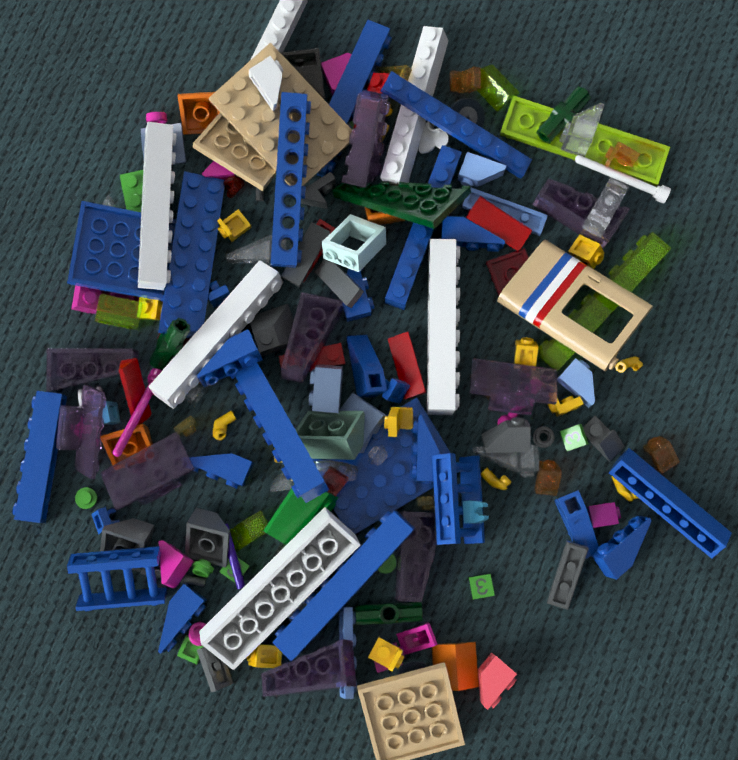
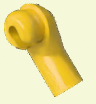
[481,468,511,491]

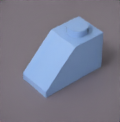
[458,152,506,188]
[556,358,595,408]

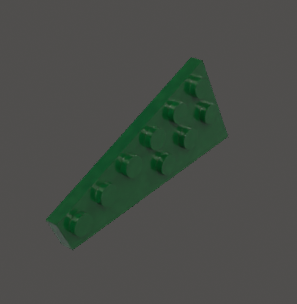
[332,179,471,229]

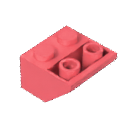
[478,653,517,710]

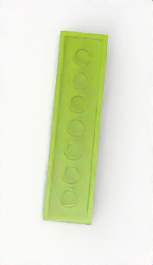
[500,95,670,187]

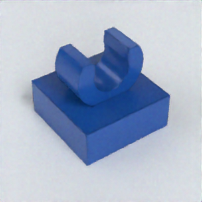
[208,281,230,308]
[382,378,410,404]
[92,507,120,535]

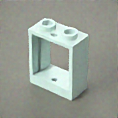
[322,214,386,272]

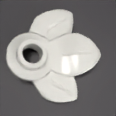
[419,121,449,154]

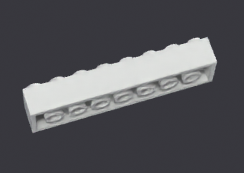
[427,239,460,415]
[199,507,360,670]

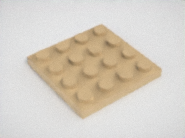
[193,113,276,191]
[357,662,465,760]

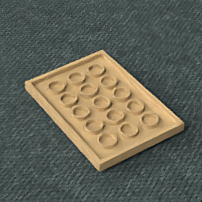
[209,42,357,186]

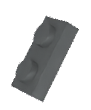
[197,647,233,692]

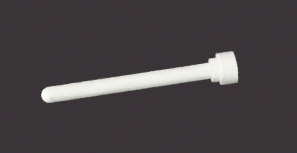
[575,155,671,204]

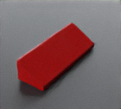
[467,196,532,251]
[388,332,426,399]
[119,358,151,425]

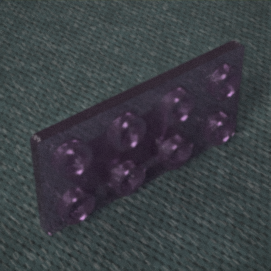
[470,358,557,415]
[56,385,106,479]
[100,432,194,510]

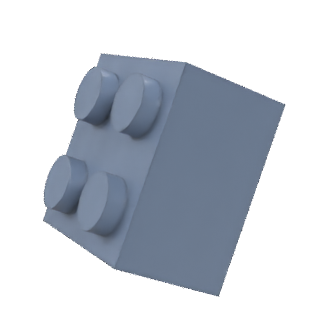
[309,364,343,413]

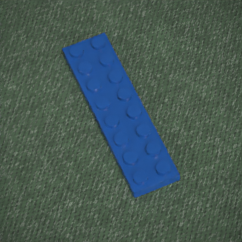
[158,171,225,339]

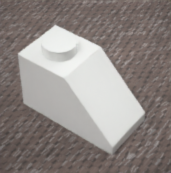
[249,56,283,111]

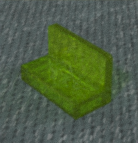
[470,65,519,112]
[95,294,143,330]

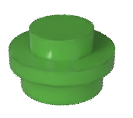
[75,487,97,509]
[192,559,214,578]

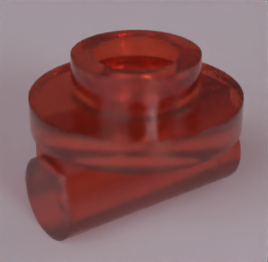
[223,176,244,198]

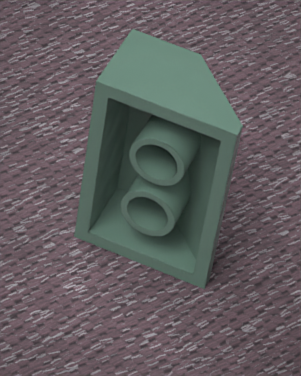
[296,411,365,460]

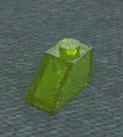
[230,510,269,552]

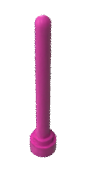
[113,368,162,457]

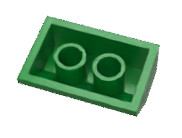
[263,484,339,545]

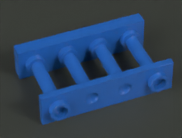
[432,453,485,545]
[67,546,167,611]

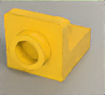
[568,235,604,269]
[513,337,538,371]
[547,393,583,417]
[368,637,404,671]
[247,644,282,669]

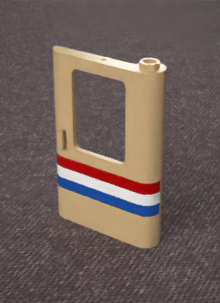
[497,240,653,371]

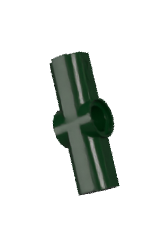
[536,86,591,144]
[150,318,190,370]
[355,602,423,625]

